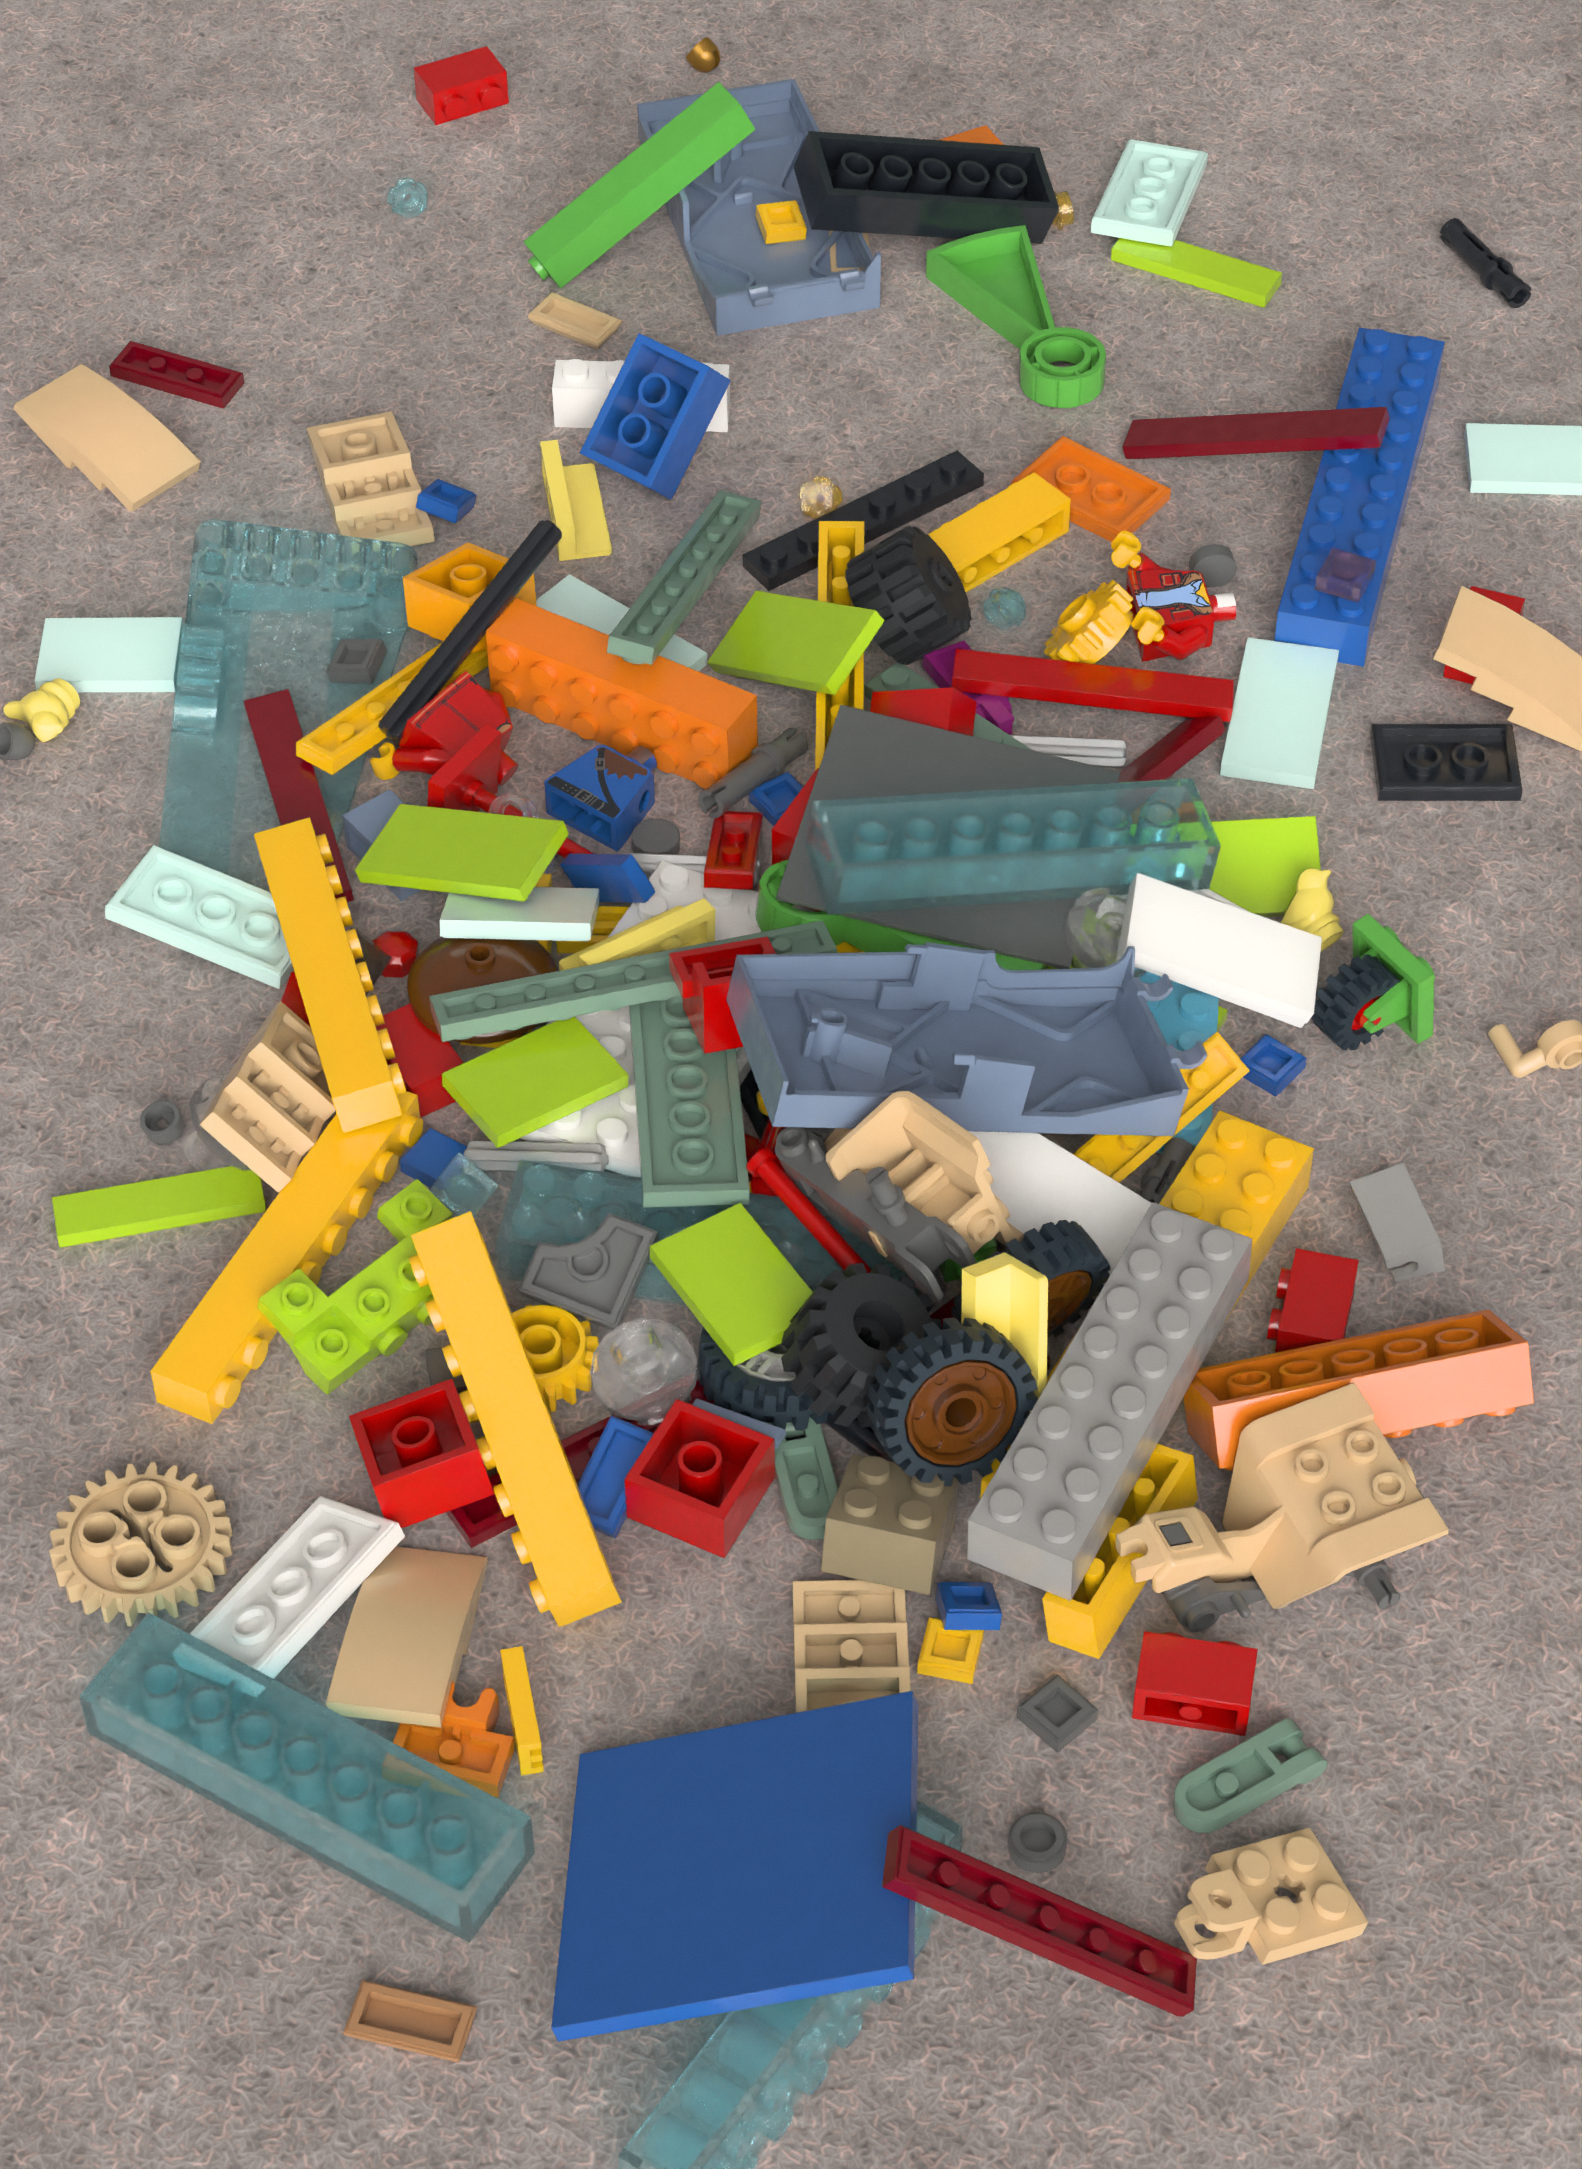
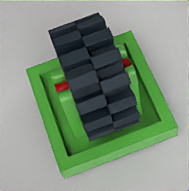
[1311,914,1435,1051]

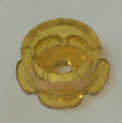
[1052,191,1074,231]
[799,476,842,519]

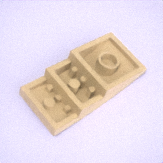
[13,364,201,512]
[307,411,435,559]
[1433,586,1582,751]
[199,1001,336,1192]
[326,1547,488,1728]
[793,1580,911,1713]

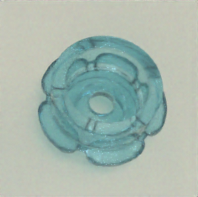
[387,177,427,218]
[983,587,1026,631]

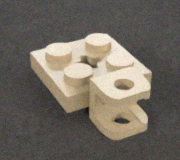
[1174,1828,1368,1965]

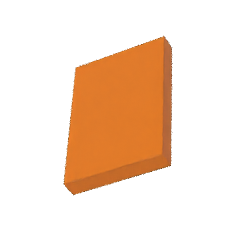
[1011,436,1171,542]

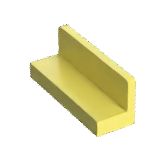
[540,440,612,561]
[559,898,715,971]
[961,1252,1048,1412]

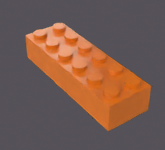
[486,598,758,789]
[1183,1309,1534,1471]

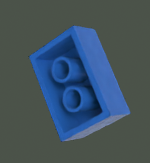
[580,333,731,500]

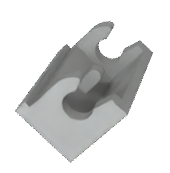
[1350,1163,1445,1282]

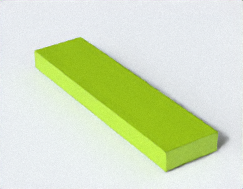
[1111,238,1282,308]
[52,1164,266,1248]

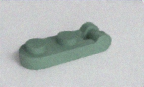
[765,1416,838,1540]
[1173,1718,1328,1833]

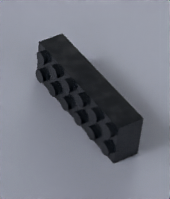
[793,131,1060,244]

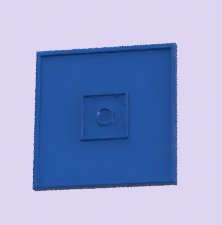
[551,1691,919,2042]

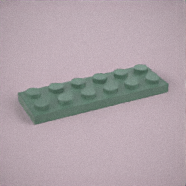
[629,996,750,1208]

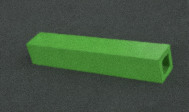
[523,82,756,288]

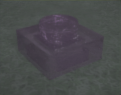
[1315,548,1376,603]

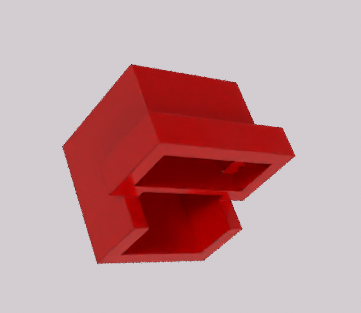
[669,936,776,1054]

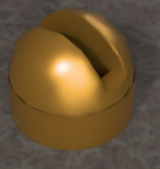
[686,37,721,73]

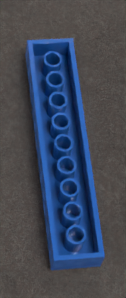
[1274,327,1445,667]

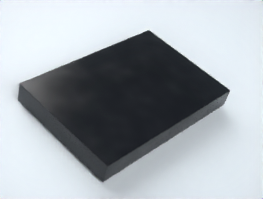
[1370,724,1523,801]

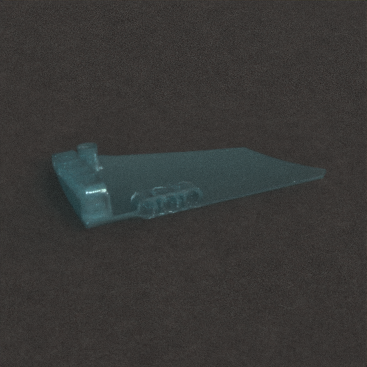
[159,519,418,892]

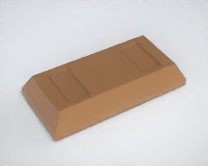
[343,1980,478,2063]

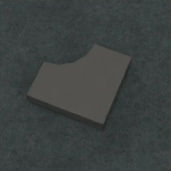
[518,1213,660,1333]

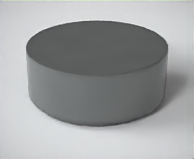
[1189,544,1236,587]
[632,819,680,854]
[1008,1812,1067,1873]

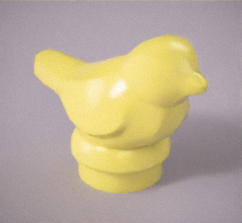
[3,678,80,742]
[1281,868,1344,952]

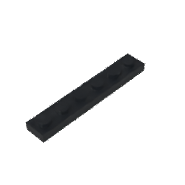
[742,450,984,591]

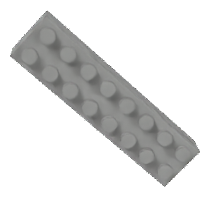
[967,1202,1252,1601]

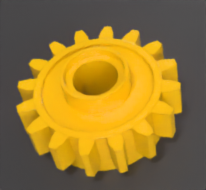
[1044,580,1133,664]
[512,1304,600,1412]

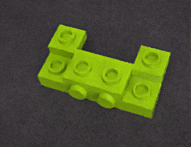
[258,1179,453,1395]

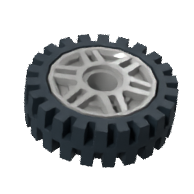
[698,1327,834,1431]

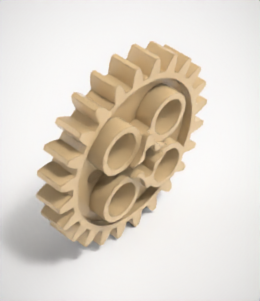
[49,1462,233,1626]

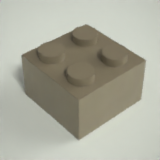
[821,1454,960,1595]

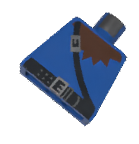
[544,745,657,852]

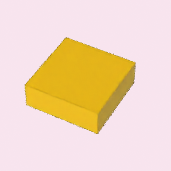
[755,200,807,244]
[917,1617,984,1684]

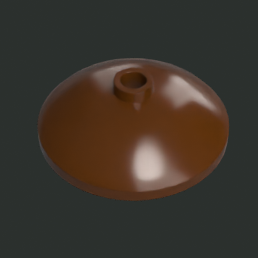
[407,936,557,1044]

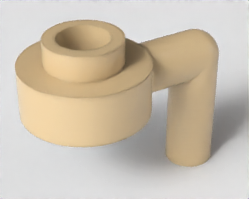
[1488,1020,1582,1078]

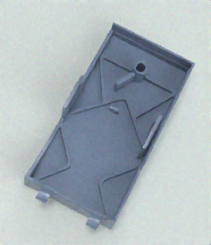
[637,79,881,336]
[726,942,1208,1136]

